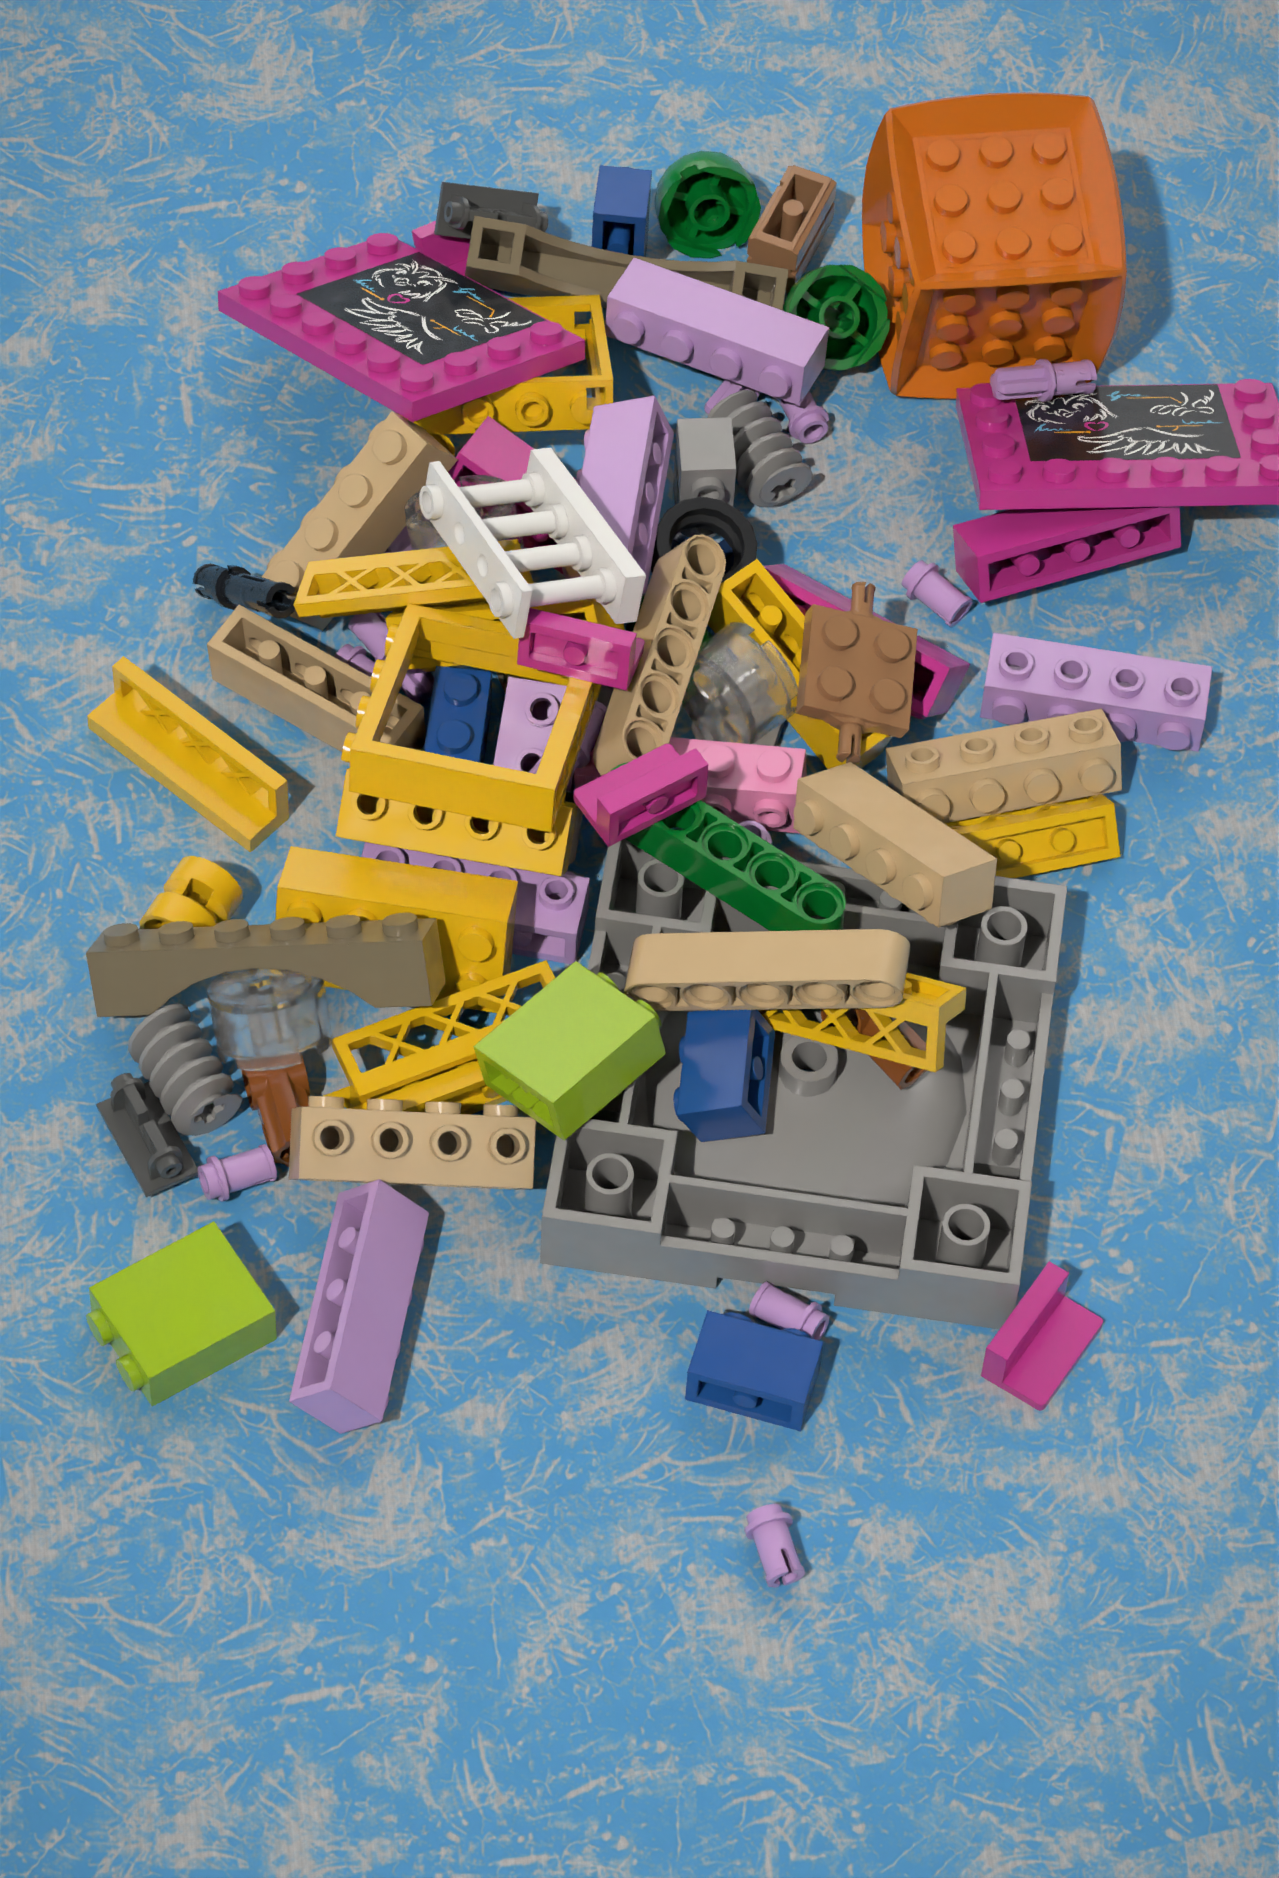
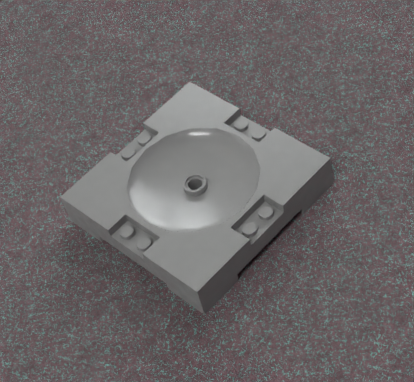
[540,839,1067,1329]

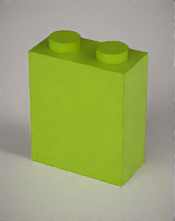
[473,961,666,1141]
[86,1221,277,1407]

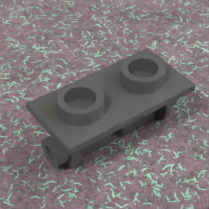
[434,182,548,239]
[96,1073,198,1197]

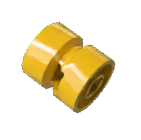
[139,856,243,929]

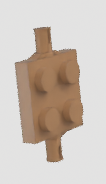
[796,582,918,764]

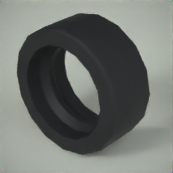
[651,497,758,583]

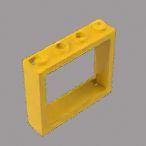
[395,295,613,435]
[341,603,602,833]

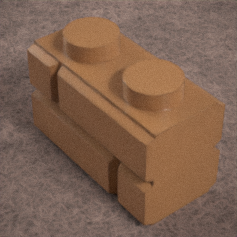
[747,165,837,292]

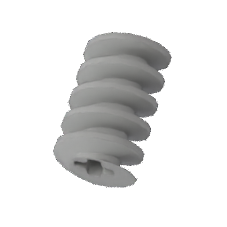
[707,390,813,507]
[128,1003,242,1136]

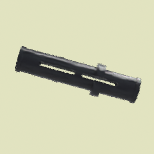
[193,563,296,618]

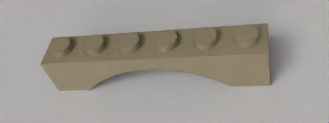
[465,216,789,310]
[86,913,446,1017]

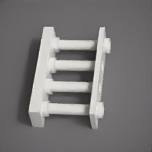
[419,447,646,639]

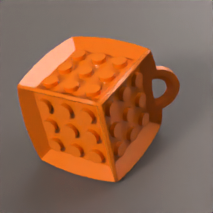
[862,92,1127,399]

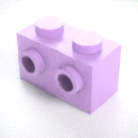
[493,677,575,792]

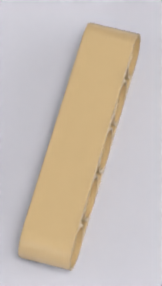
[593,534,726,776]
[624,929,910,1011]

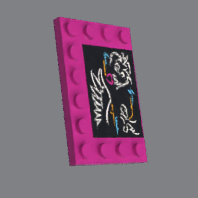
[218,233,585,422]
[956,379,1279,510]

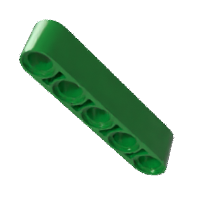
[611,762,846,931]

